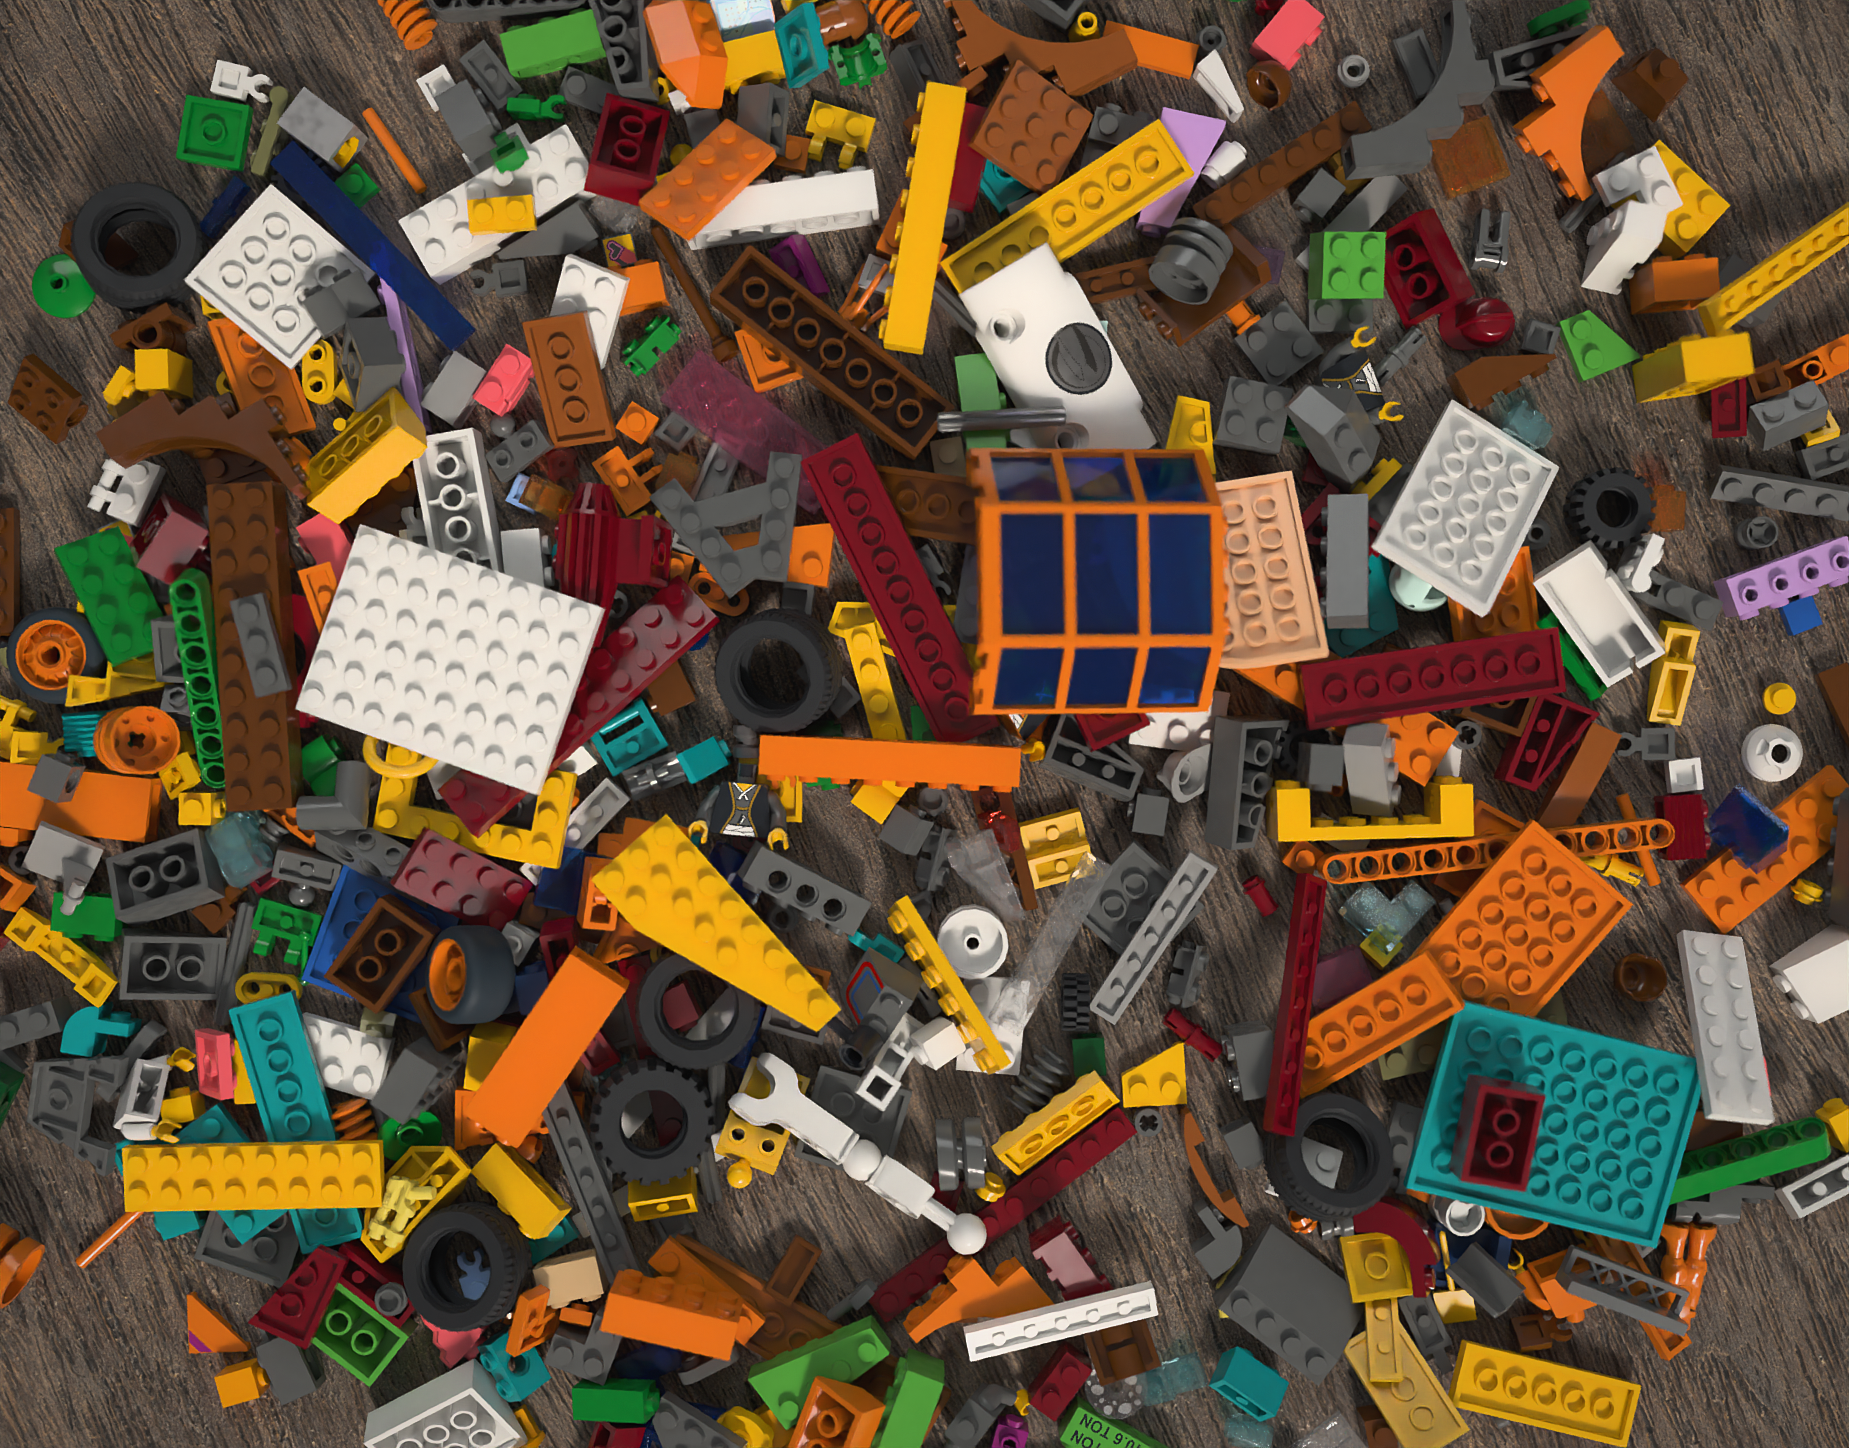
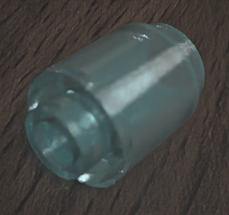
[1224,1412,1273,1448]

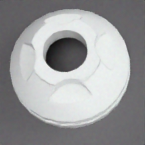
[1741,724,1803,782]

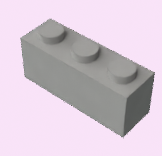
[1342,722,1402,817]

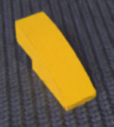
[1647,620,1700,726]

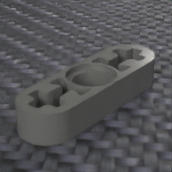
[96,1019,167,1102]

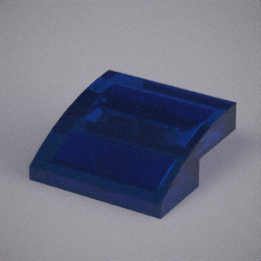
[532,845,614,916]

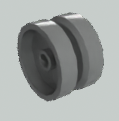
[935,1116,987,1191]

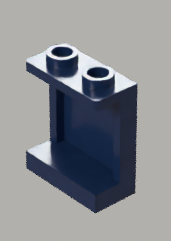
[1427,1218,1512,1290]

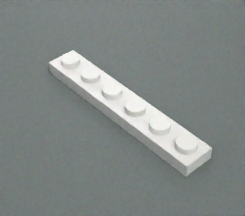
[963,1281,1158,1361]

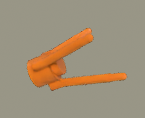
[837,263,890,333]

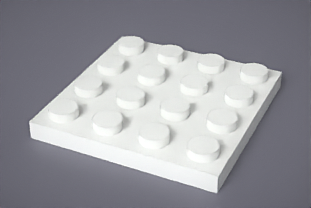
[184,184,375,370]

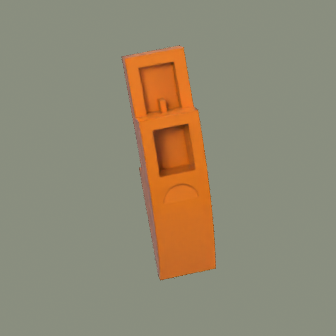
[1766,333,1849,400]

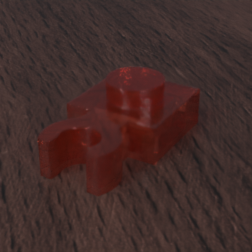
[977,810,1021,853]

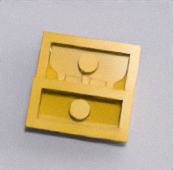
[1018,807,1096,889]

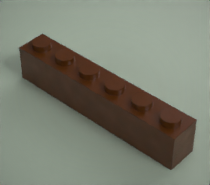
[1187,101,1372,229]

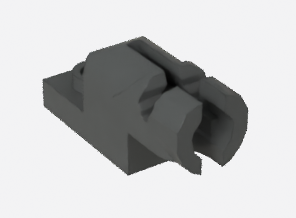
[1666,1179,1775,1225]

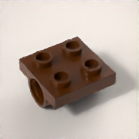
[110,303,197,356]
[8,353,89,444]
[1084,1319,1161,1387]

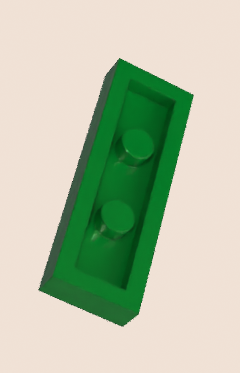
[1536,609,1608,701]

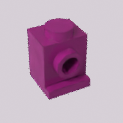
[988,1414,1029,1448]

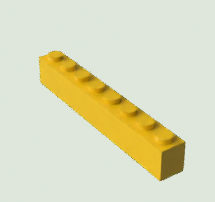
[879,82,967,355]

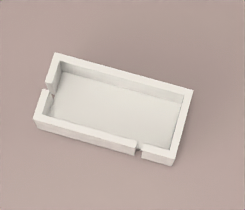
[1533,540,1665,687]

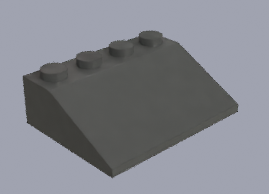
[1212,1222,1364,1386]

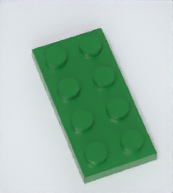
[54,526,163,667]

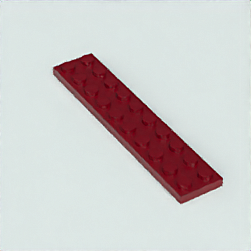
[800,433,1001,743]
[437,575,720,838]

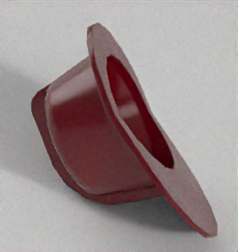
[1438,297,1515,351]

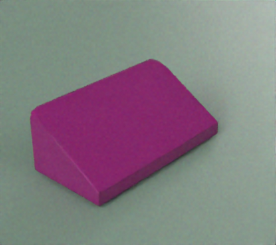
[768,234,830,298]

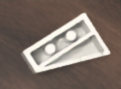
[1581,200,1668,295]

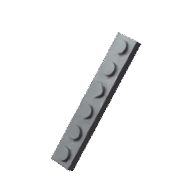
[1090,849,1218,1025]

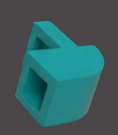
[60,1001,142,1057]

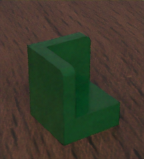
[1070,1032,1106,1077]

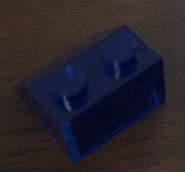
[1709,782,1789,874]

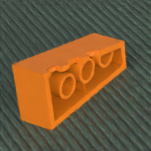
[699,523,835,588]

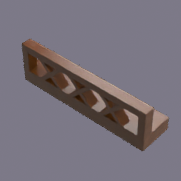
[970,786,1038,915]

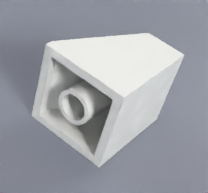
[1769,924,1849,1024]

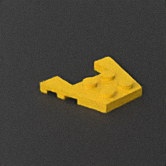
[65,601,174,707]

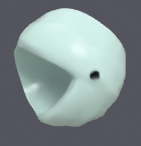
[1389,563,1448,612]

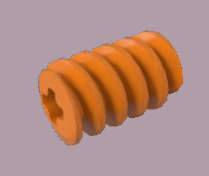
[377,0,437,50]
[862,0,921,39]
[331,1097,378,1141]

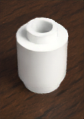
[1200,141,1248,190]

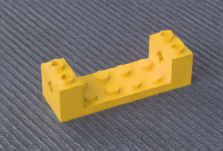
[1266,775,1474,842]

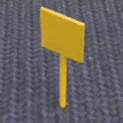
[1433,1231,1477,1324]

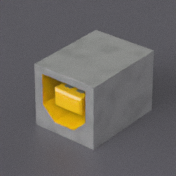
[277,87,368,174]

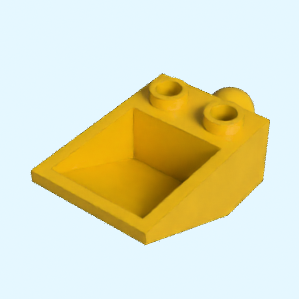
[714,1056,811,1188]

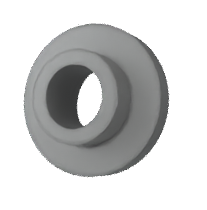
[1337,55,1370,88]

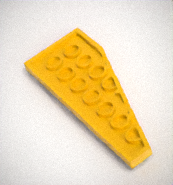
[591,814,841,1032]

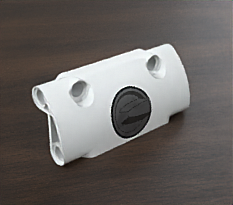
[959,242,1157,492]

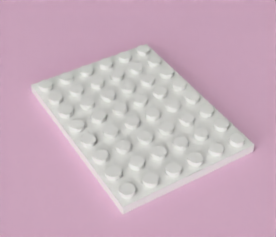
[295,524,605,795]

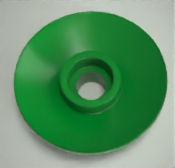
[32,254,96,318]
[377,1110,442,1161]

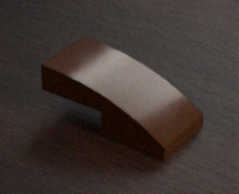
[1746,359,1790,406]

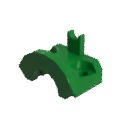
[828,33,887,89]

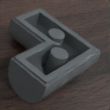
[296,761,372,830]

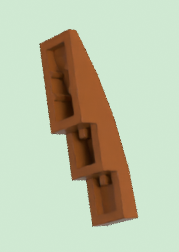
[1534,722,1622,843]

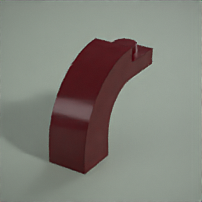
[1353,1195,1441,1298]

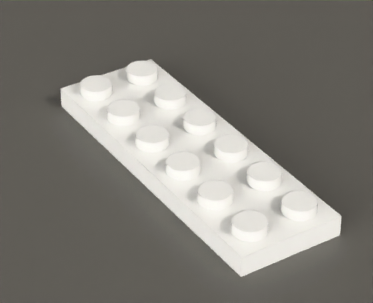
[1676,930,1775,1125]

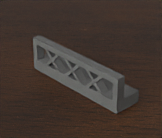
[1555,1244,1690,1337]

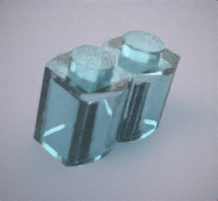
[205,812,273,889]

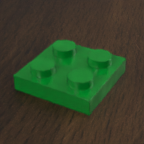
[176,95,254,172]

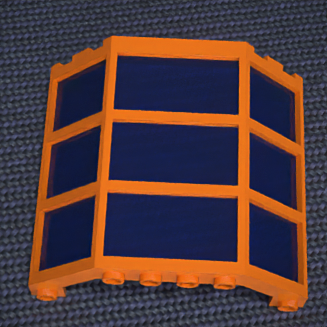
[966,448,1230,715]

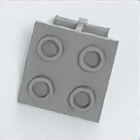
[21,821,106,915]

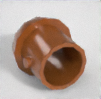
[815,0,868,47]

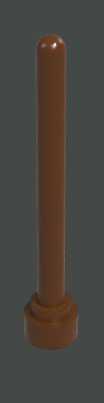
[651,225,740,364]

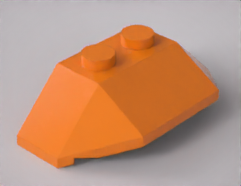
[642,0,728,110]

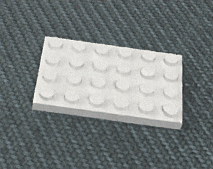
[1371,399,1560,617]

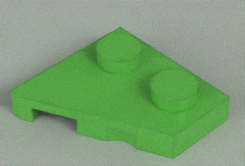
[1555,310,1640,383]

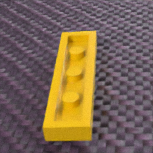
[843,621,908,740]

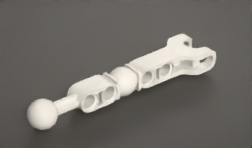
[729,1053,987,1255]

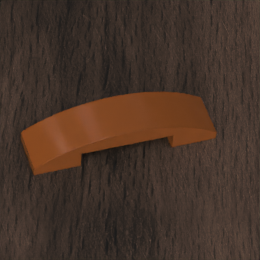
[1180,1106,1249,1228]

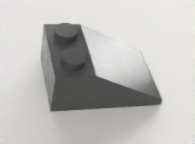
[116,928,227,1000]

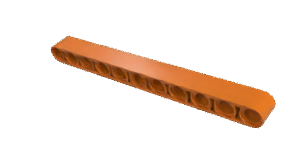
[1317,817,1675,884]

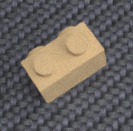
[533,1248,609,1309]

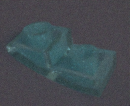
[1136,1352,1208,1407]

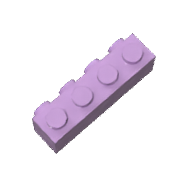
[1713,536,1849,620]

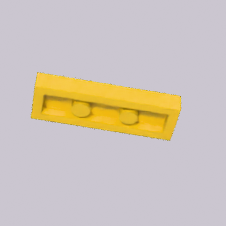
[1363,1297,1404,1382]

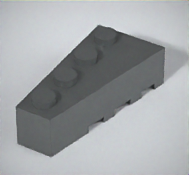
[588,0,660,104]

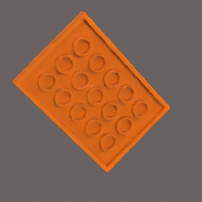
[1405,819,1633,1017]

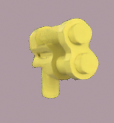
[368,1175,437,1248]

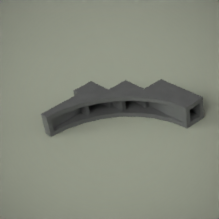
[1340,0,1495,180]

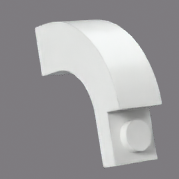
[855,1013,925,1111]

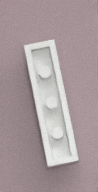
[519,777,631,891]

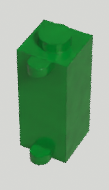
[571,1378,660,1424]

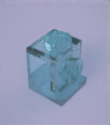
[1499,400,1554,450]

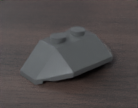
[1284,385,1380,494]

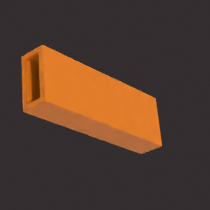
[0,759,163,843]
[462,946,630,1149]

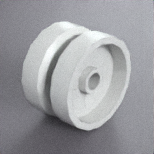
[937,904,1008,980]

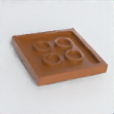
[968,59,1094,196]

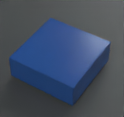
[1778,596,1823,636]

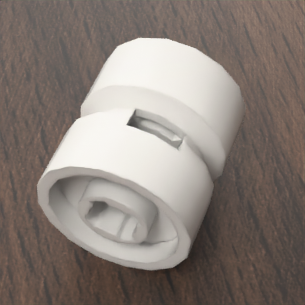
[1427,1194,1485,1236]

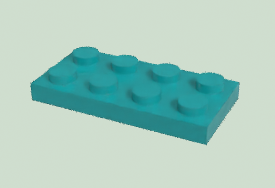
[165,1102,289,1245]

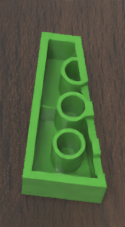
[748,1315,891,1431]

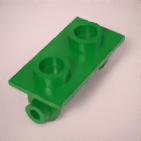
[620,314,682,377]

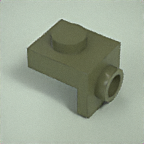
[360,1007,398,1038]

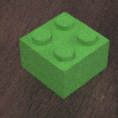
[1308,232,1386,299]

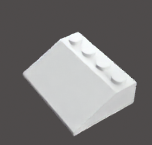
[363,1358,528,1448]

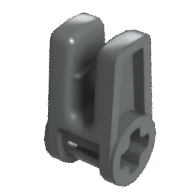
[1468,208,1510,273]

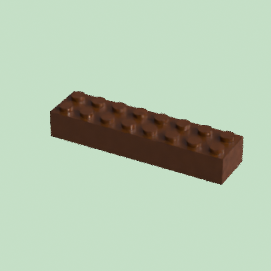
[709,244,955,463]

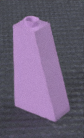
[1135,107,1226,238]

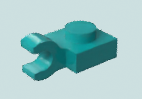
[848,928,905,964]

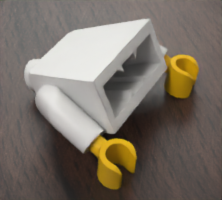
[113,1047,196,1143]

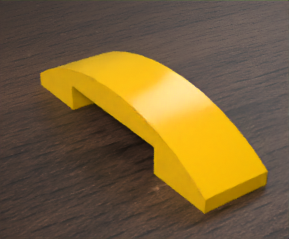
[3,907,118,1008]

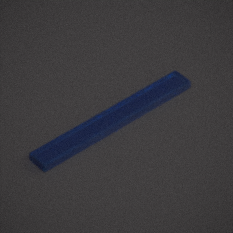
[270,141,476,352]

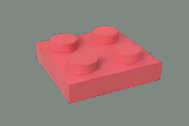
[195,1028,237,1100]

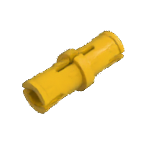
[1578,843,1644,887]

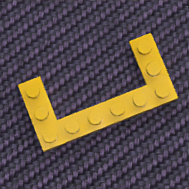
[373,742,578,869]

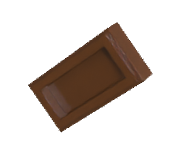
[761,1234,822,1308]

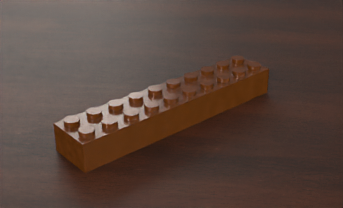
[206,481,304,812]

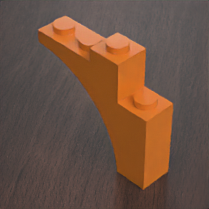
[1513,24,1624,201]
[902,1253,1054,1343]

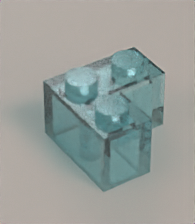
[1338,880,1437,955]

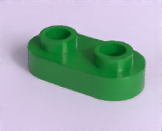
[1526,0,1592,39]

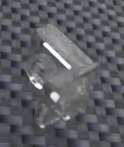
[588,195,639,235]

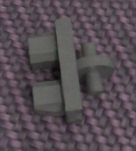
[622,750,688,801]

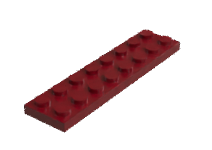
[1298,627,1566,730]

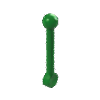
[297,929,312,986]

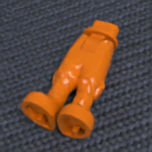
[1660,1216,1717,1330]

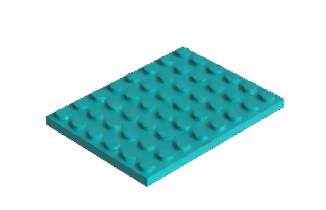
[1403,1000,1701,1248]

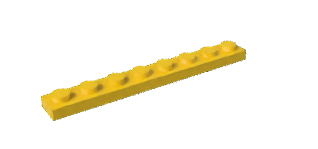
[1696,202,1849,336]

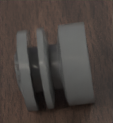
[1149,217,1233,305]

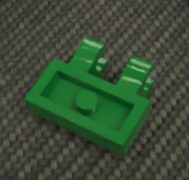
[251,897,325,965]

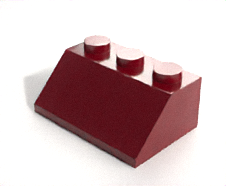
[1384,208,1476,330]

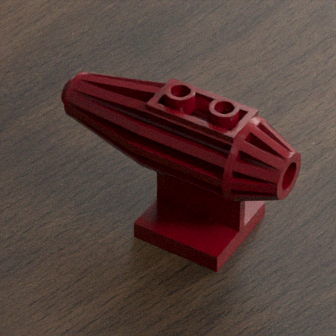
[552,483,673,653]

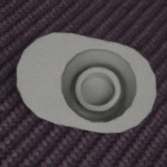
[1156,743,1213,803]

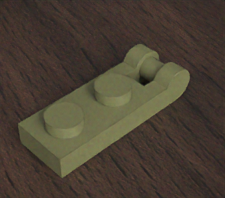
[250,86,295,184]

